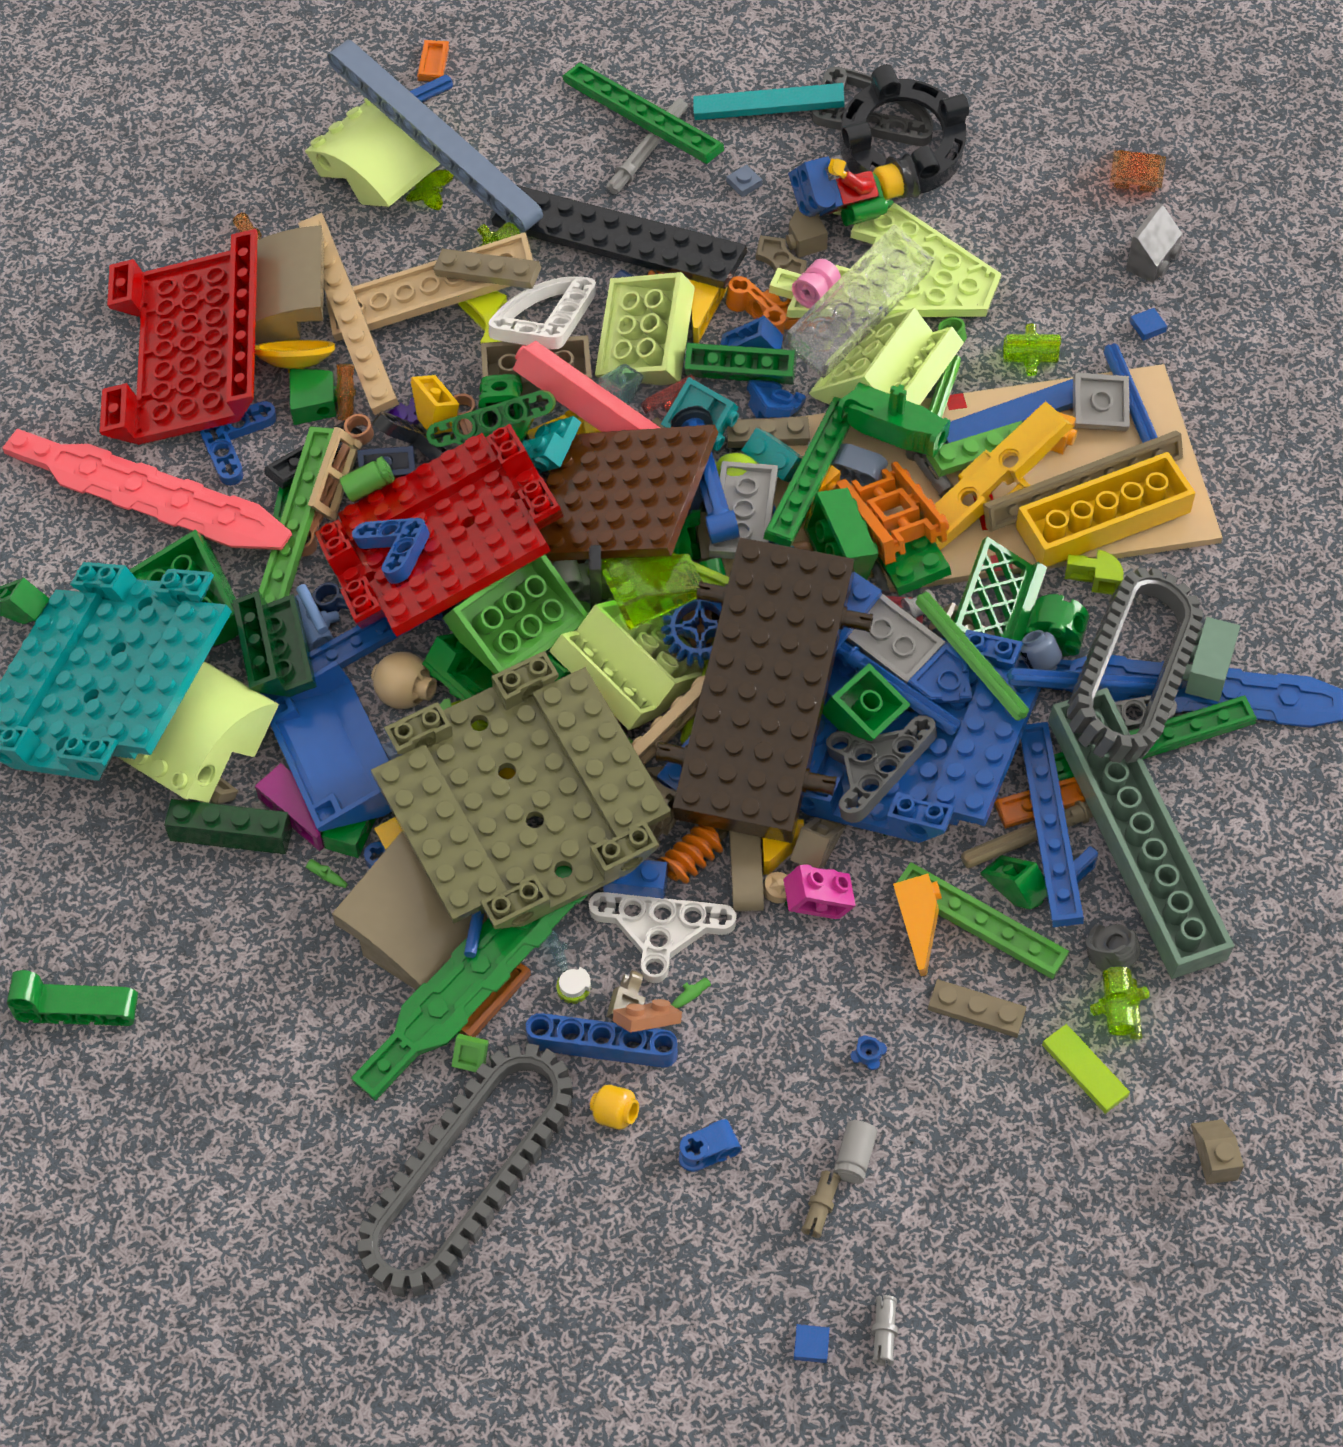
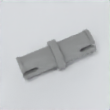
[871,1295,898,1366]

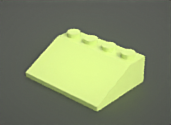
[595,272,695,385]

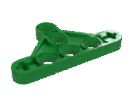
[426,390,556,447]

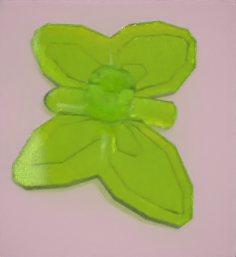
[405,170,454,210]

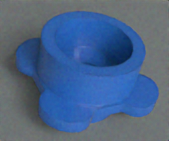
[851,1035,887,1070]

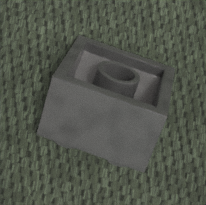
[1126,203,1183,283]

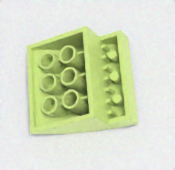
[809,308,964,405]
[549,594,706,730]

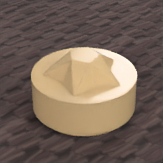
[763,872,787,903]

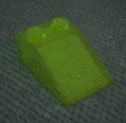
[602,554,702,630]

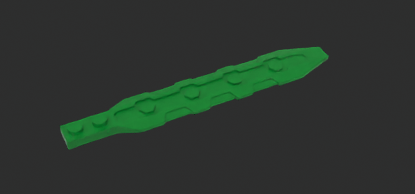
[351,865,589,1101]

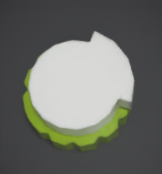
[556,967,591,1004]

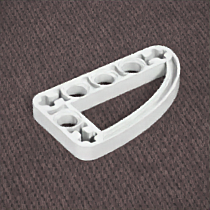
[489,277,596,349]

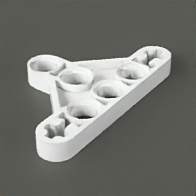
[589,892,736,983]

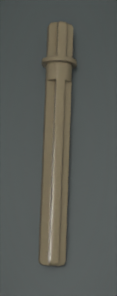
[961,801,1093,868]

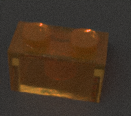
[1109,149,1166,192]

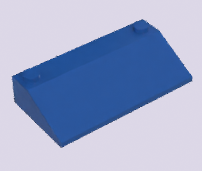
[270,661,392,832]

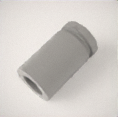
[833,1120,878,1184]

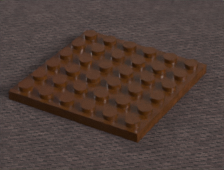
[539,425,719,561]

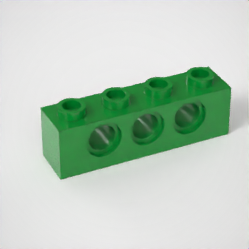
[685,343,796,385]

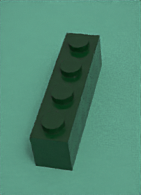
[164,799,292,854]

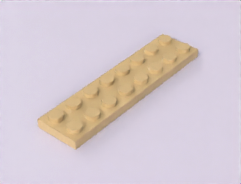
[325,232,533,341]

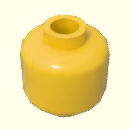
[590,1085,639,1130]

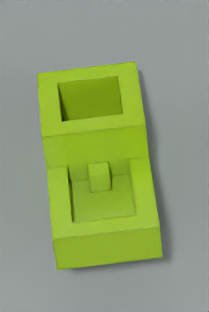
[1064,549,1124,595]

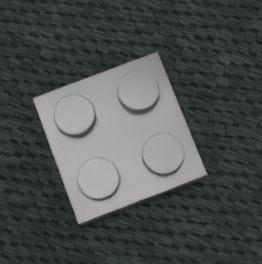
[1073,372,1130,431]

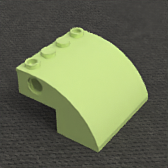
[305,98,440,207]
[118,661,279,803]

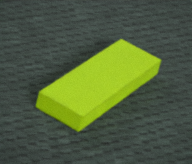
[1042,1023,1130,1114]

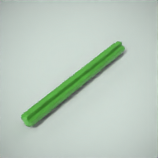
[915,592,1029,721]

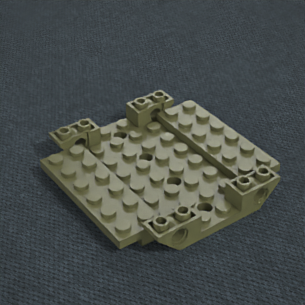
[371,651,671,929]

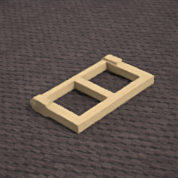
[308,427,362,521]

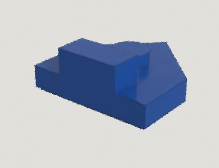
[746,380,806,418]
[907,643,972,703]

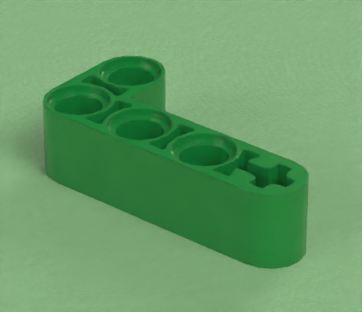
[7,970,138,1026]

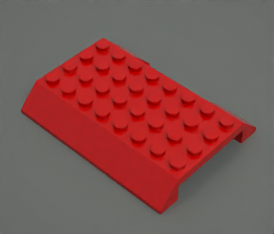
[99,229,258,445]

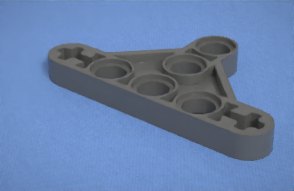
[826,715,937,823]

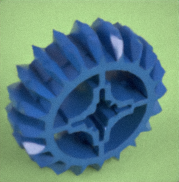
[661,592,722,668]

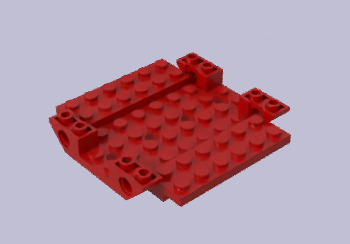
[314,424,564,637]

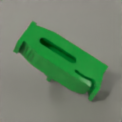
[837,382,951,458]

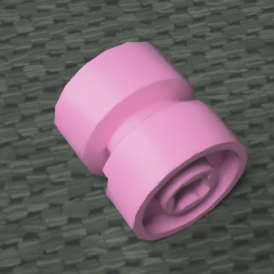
[792,259,841,309]

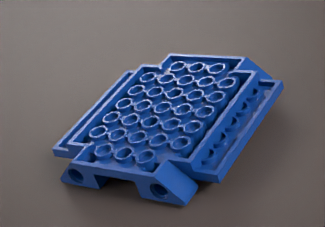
[800,629,1042,843]

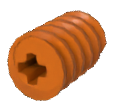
[658,825,723,884]

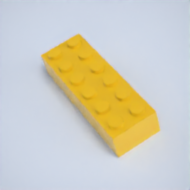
[1016,452,1196,567]

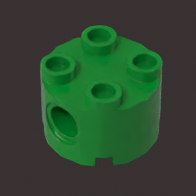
[1024,594,1089,657]

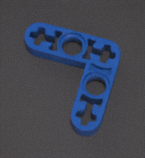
[200,401,277,486]
[352,518,430,584]

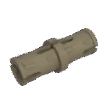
[801,1170,841,1238]

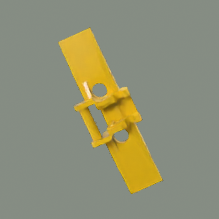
[920,401,1073,550]

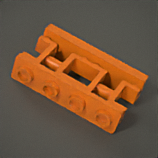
[836,461,949,565]

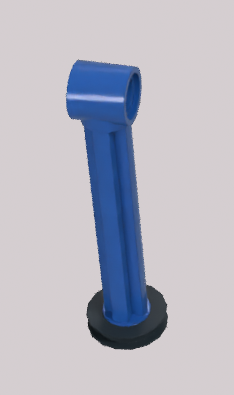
[671,406,740,544]

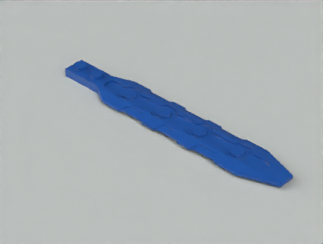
[1014,655,1343,728]

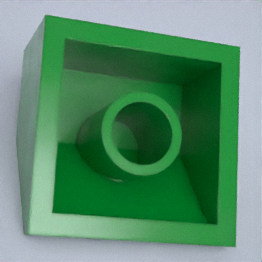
[822,663,911,741]

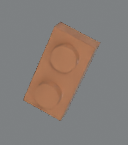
[612,999,682,1032]

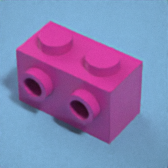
[783,864,856,919]

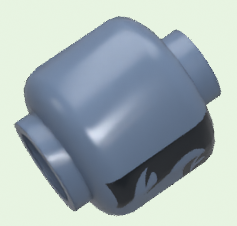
[1020,630,1062,670]

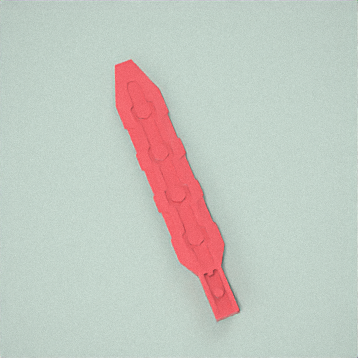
[2,429,292,550]

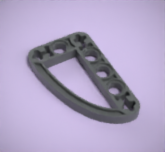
[812,67,933,146]

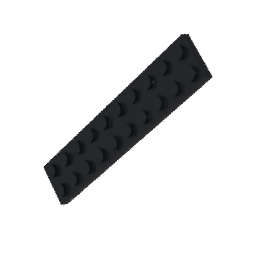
[491,185,747,289]

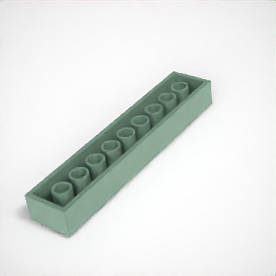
[1048,688,1235,979]

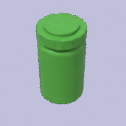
[340,456,395,502]

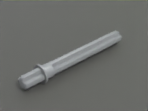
[607,98,688,194]

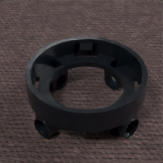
[839,64,969,194]

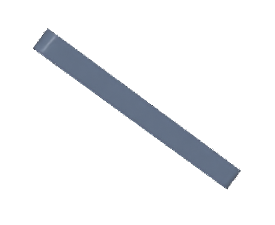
[327,40,543,233]

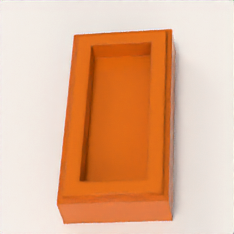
[417,40,449,82]

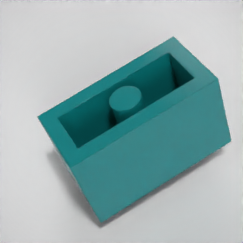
[741,427,803,483]

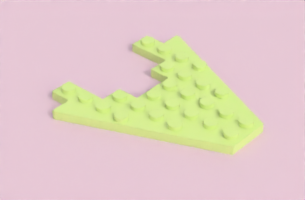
[769,199,1001,319]

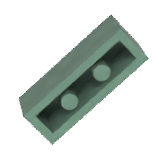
[1182,617,1241,702]

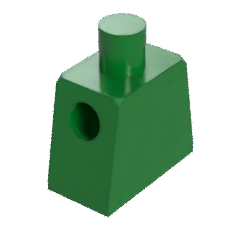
[290,369,352,425]

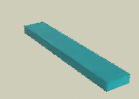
[693,83,845,120]

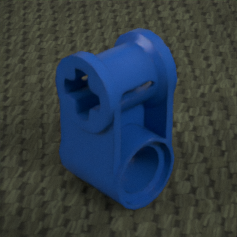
[678,1119,742,1172]

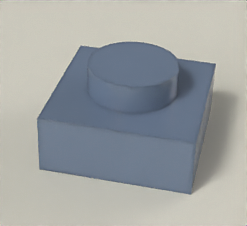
[726,164,762,197]

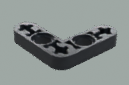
[373,411,447,461]

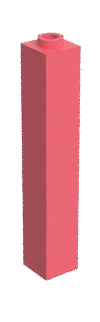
[512,341,660,432]

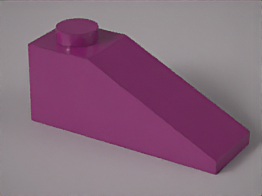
[255,763,324,851]

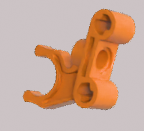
[726,276,831,336]

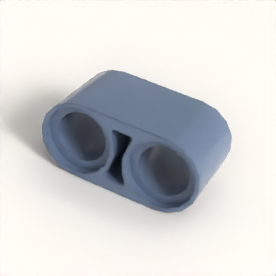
[832,443,888,486]

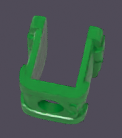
[478,374,528,437]

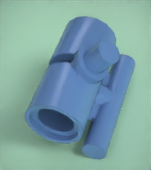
[296,584,339,651]

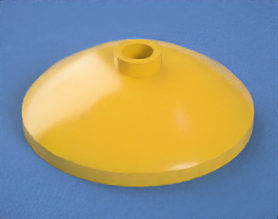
[255,340,335,373]

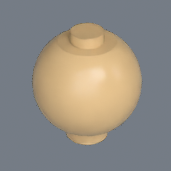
[371,652,437,709]

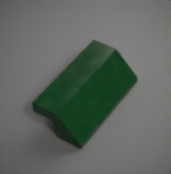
[232,590,317,697]

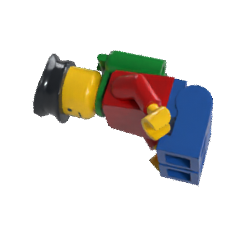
[788,153,920,226]

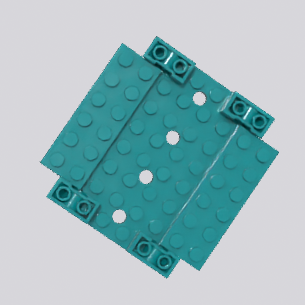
[0,562,232,781]

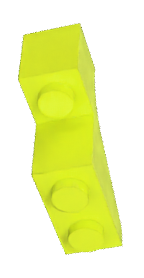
[458,291,507,343]

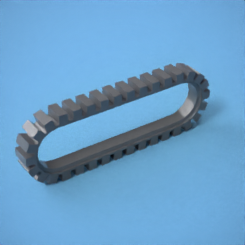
[1067,567,1203,763]
[357,1043,573,1297]

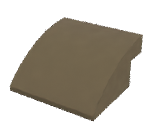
[255,225,324,344]
[332,831,488,990]

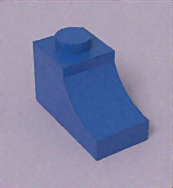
[720,316,783,349]

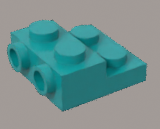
[661,377,739,452]
[521,416,581,473]

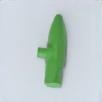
[306,859,348,888]
[671,977,711,1008]

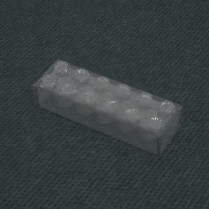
[784,224,934,379]

